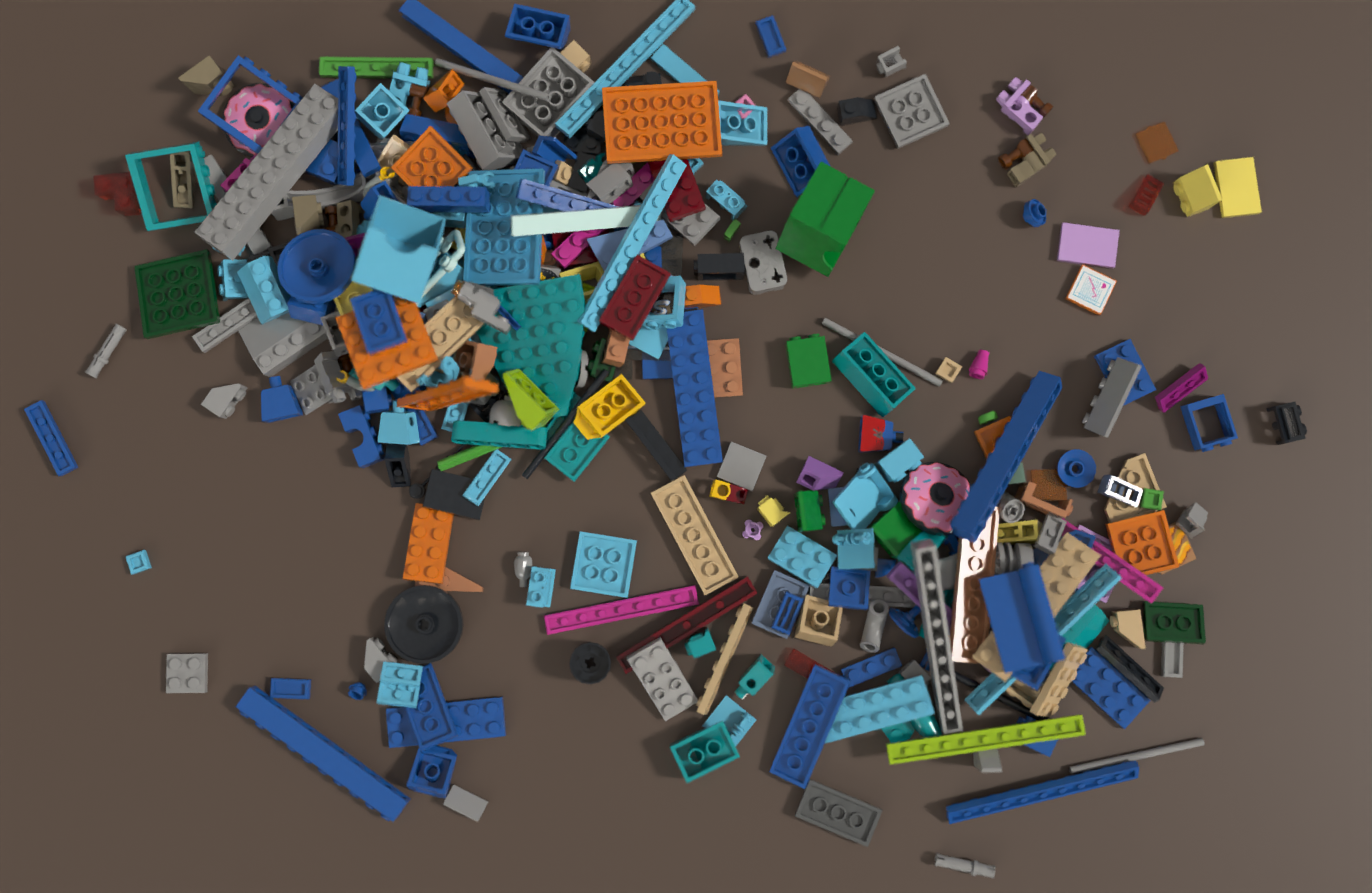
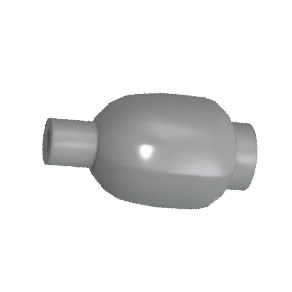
[514,552,532,587]

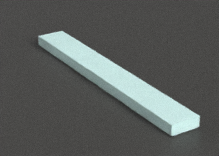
[510,205,661,236]

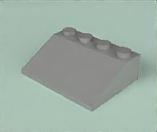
[502,47,595,137]
[446,90,523,170]
[238,313,328,377]

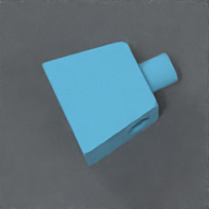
[378,400,420,445]

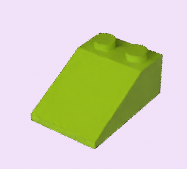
[503,368,559,431]

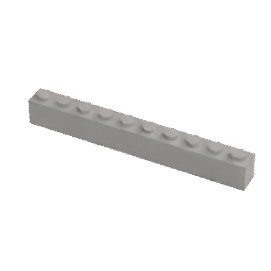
[911,539,963,735]

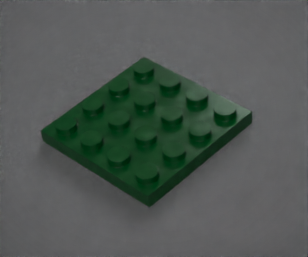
[134,249,220,340]

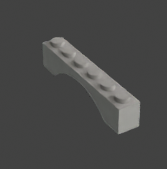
[272,170,385,221]

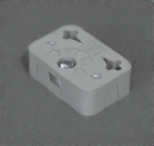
[740,231,787,295]

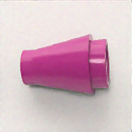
[969,350,990,379]

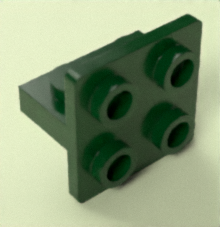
[586,337,616,383]

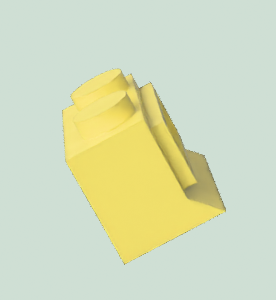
[757,495,790,527]

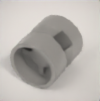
[996,491,1025,523]

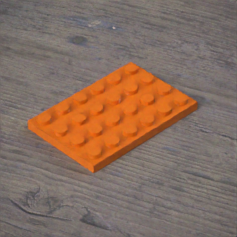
[602,81,722,164]

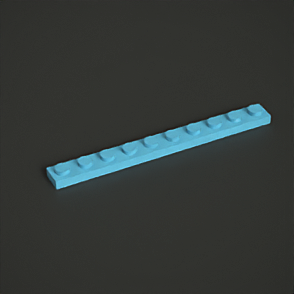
[555,0,695,138]
[577,154,687,332]
[964,564,1122,715]

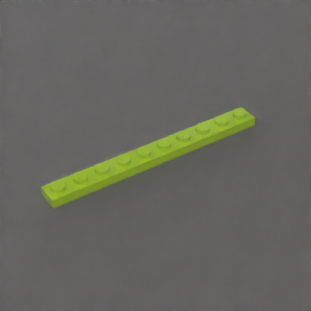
[886,714,1086,765]

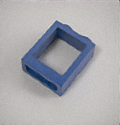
[1180,394,1238,452]

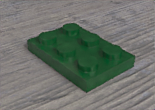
[1142,601,1206,645]

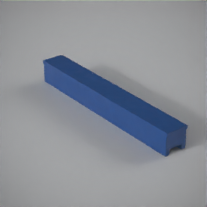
[399,0,524,94]

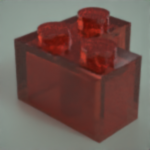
[93,172,142,216]

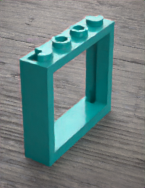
[125,141,218,231]

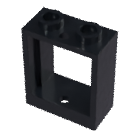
[694,253,745,281]

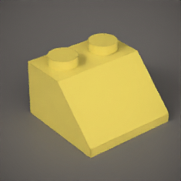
[1173,164,1222,217]

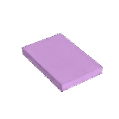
[1057,223,1119,269]

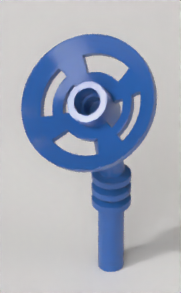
[889,605,921,638]

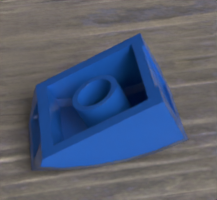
[407,745,457,798]

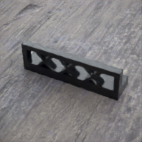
[625,410,687,481]

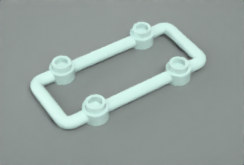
[416,230,465,306]

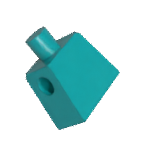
[735,654,775,699]

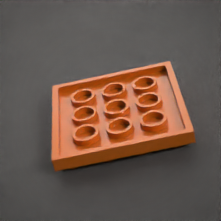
[336,295,438,390]

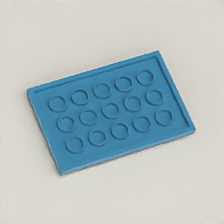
[463,169,545,286]

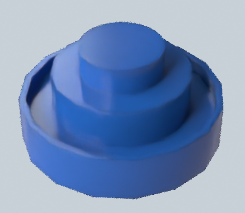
[1023,199,1046,227]

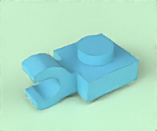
[458,172,496,188]

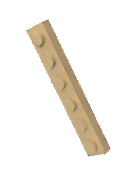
[696,604,754,715]

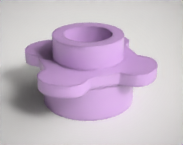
[742,519,763,540]

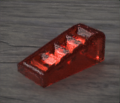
[1128,174,1164,216]

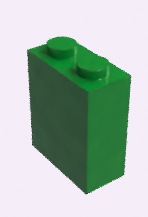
[785,334,831,389]

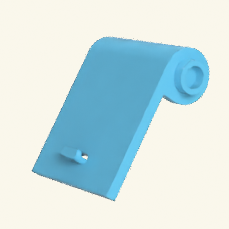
[832,463,898,530]

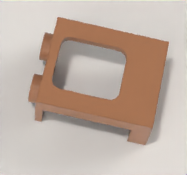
[1015,481,1073,519]

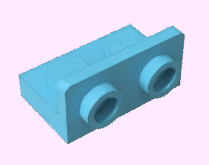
[217,260,249,301]

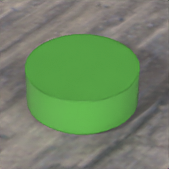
[978,411,998,425]

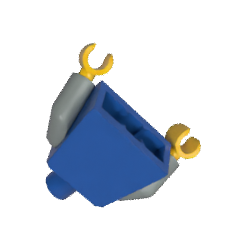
[360,167,399,221]

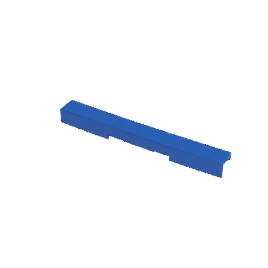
[498,304,521,330]

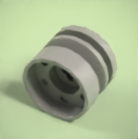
[994,542,1034,576]

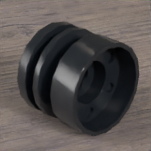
[570,642,611,685]

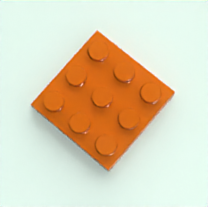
[391,126,473,187]
[1105,510,1180,575]

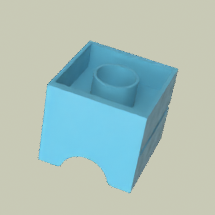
[351,195,446,304]

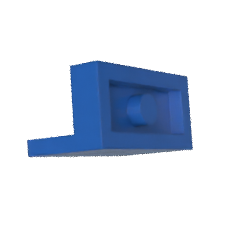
[532,135,577,163]

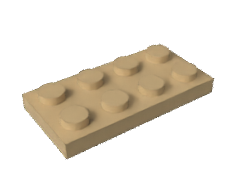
[1030,642,1088,717]

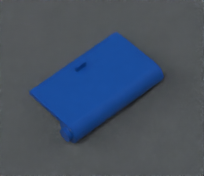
[979,562,1066,674]

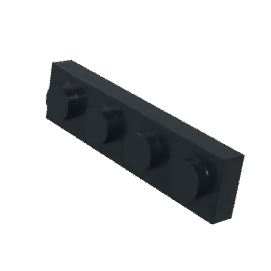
[1096,635,1164,703]

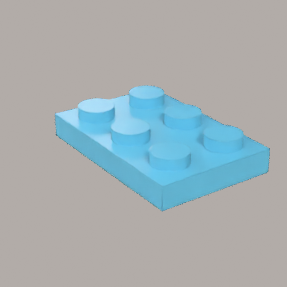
[768,525,837,589]

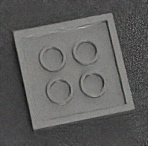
[874,74,950,149]

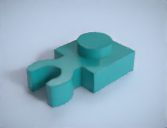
[577,153,605,183]

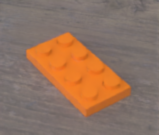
[403,503,454,584]

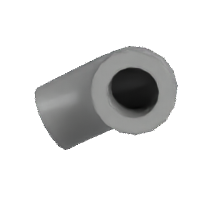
[860,600,889,652]

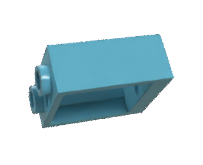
[643,276,686,330]

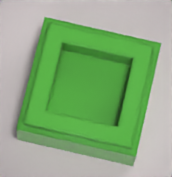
[724,219,741,242]
[1140,488,1164,510]

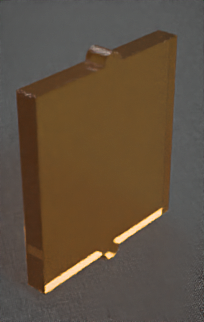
[1136,122,1179,164]
[1031,469,1067,501]

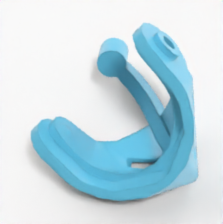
[417,356,459,387]

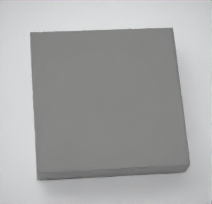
[717,442,766,491]

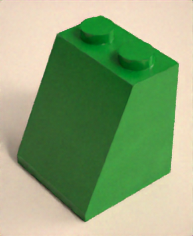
[867,500,923,558]

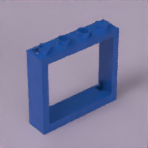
[198,55,303,154]

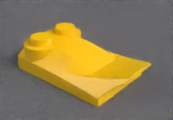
[573,374,646,440]

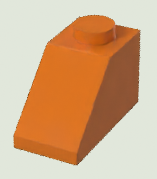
[423,69,464,113]
[684,285,721,309]

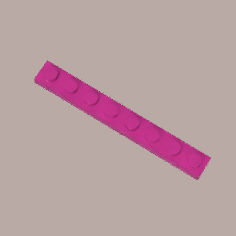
[551,162,654,269]

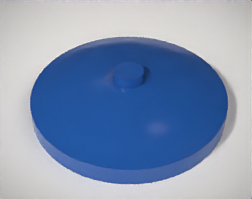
[277,229,356,304]

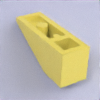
[997,520,1042,545]

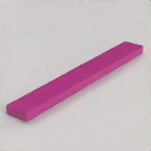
[544,585,699,635]

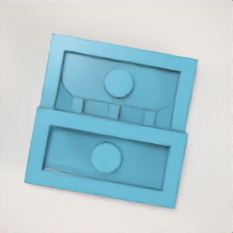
[377,661,423,708]

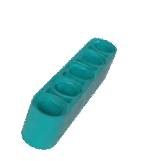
[451,421,548,450]

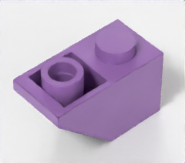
[796,456,844,491]

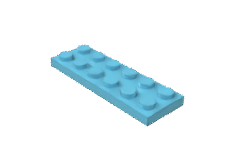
[825,674,935,743]

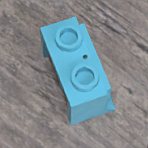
[706,180,748,221]
[526,566,556,608]

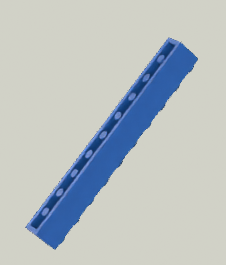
[950,371,1062,543]
[236,686,411,822]

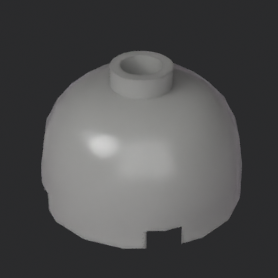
[489,396,521,426]

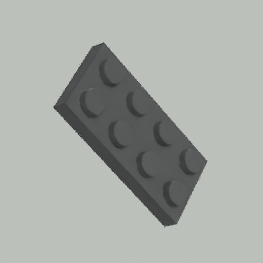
[795,779,882,847]

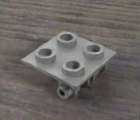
[290,365,334,415]

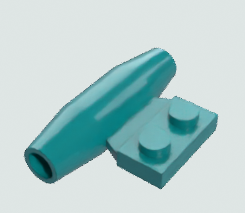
[881,673,943,743]

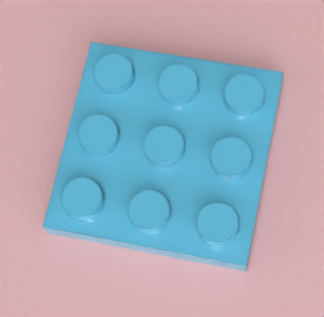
[570,531,637,598]

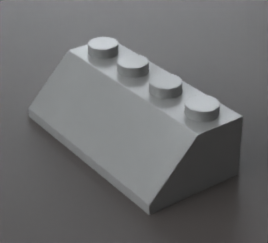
[1082,357,1142,438]

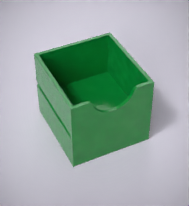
[775,162,875,277]

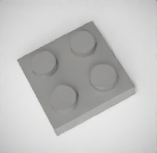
[166,653,208,693]

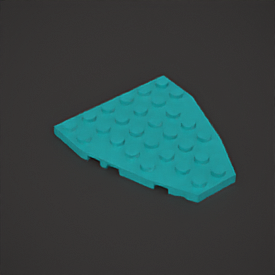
[477,274,586,417]

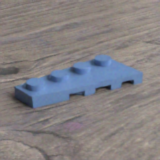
[587,220,673,271]

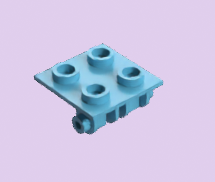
[832,528,875,570]
[702,695,757,747]

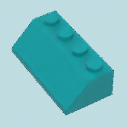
[832,332,916,418]
[1049,604,1109,672]

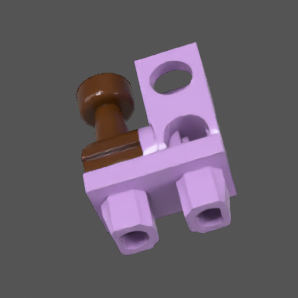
[996,77,1054,135]

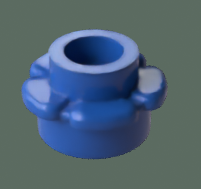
[348,682,367,700]

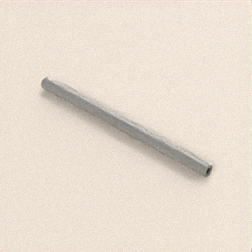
[435,59,550,101]
[822,318,943,387]
[1069,738,1205,774]

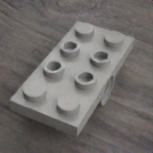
[639,181,720,247]
[626,637,698,721]

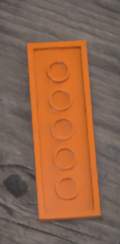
[397,377,498,412]

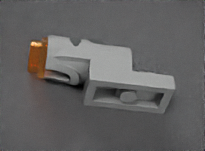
[451,280,511,335]

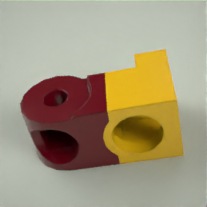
[709,479,748,505]

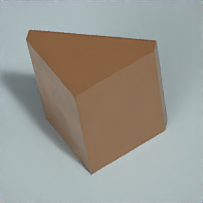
[786,61,830,98]

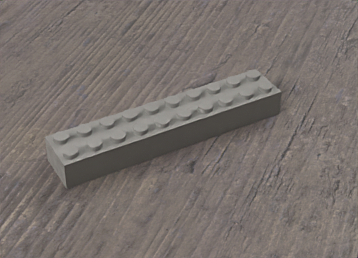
[195,84,338,261]

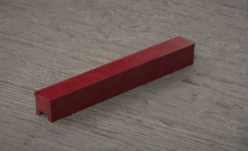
[616,576,757,674]

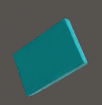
[544,421,610,482]

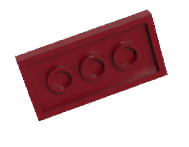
[647,159,706,222]
[599,255,671,341]

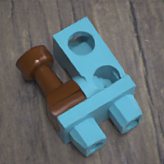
[389,62,430,117]

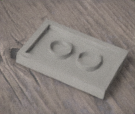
[479,87,531,142]

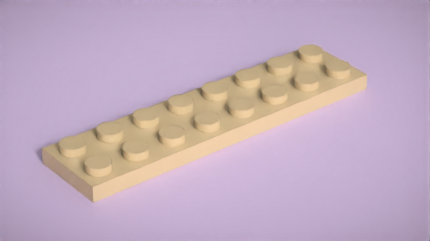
[972,532,1101,682]

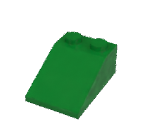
[794,491,825,532]

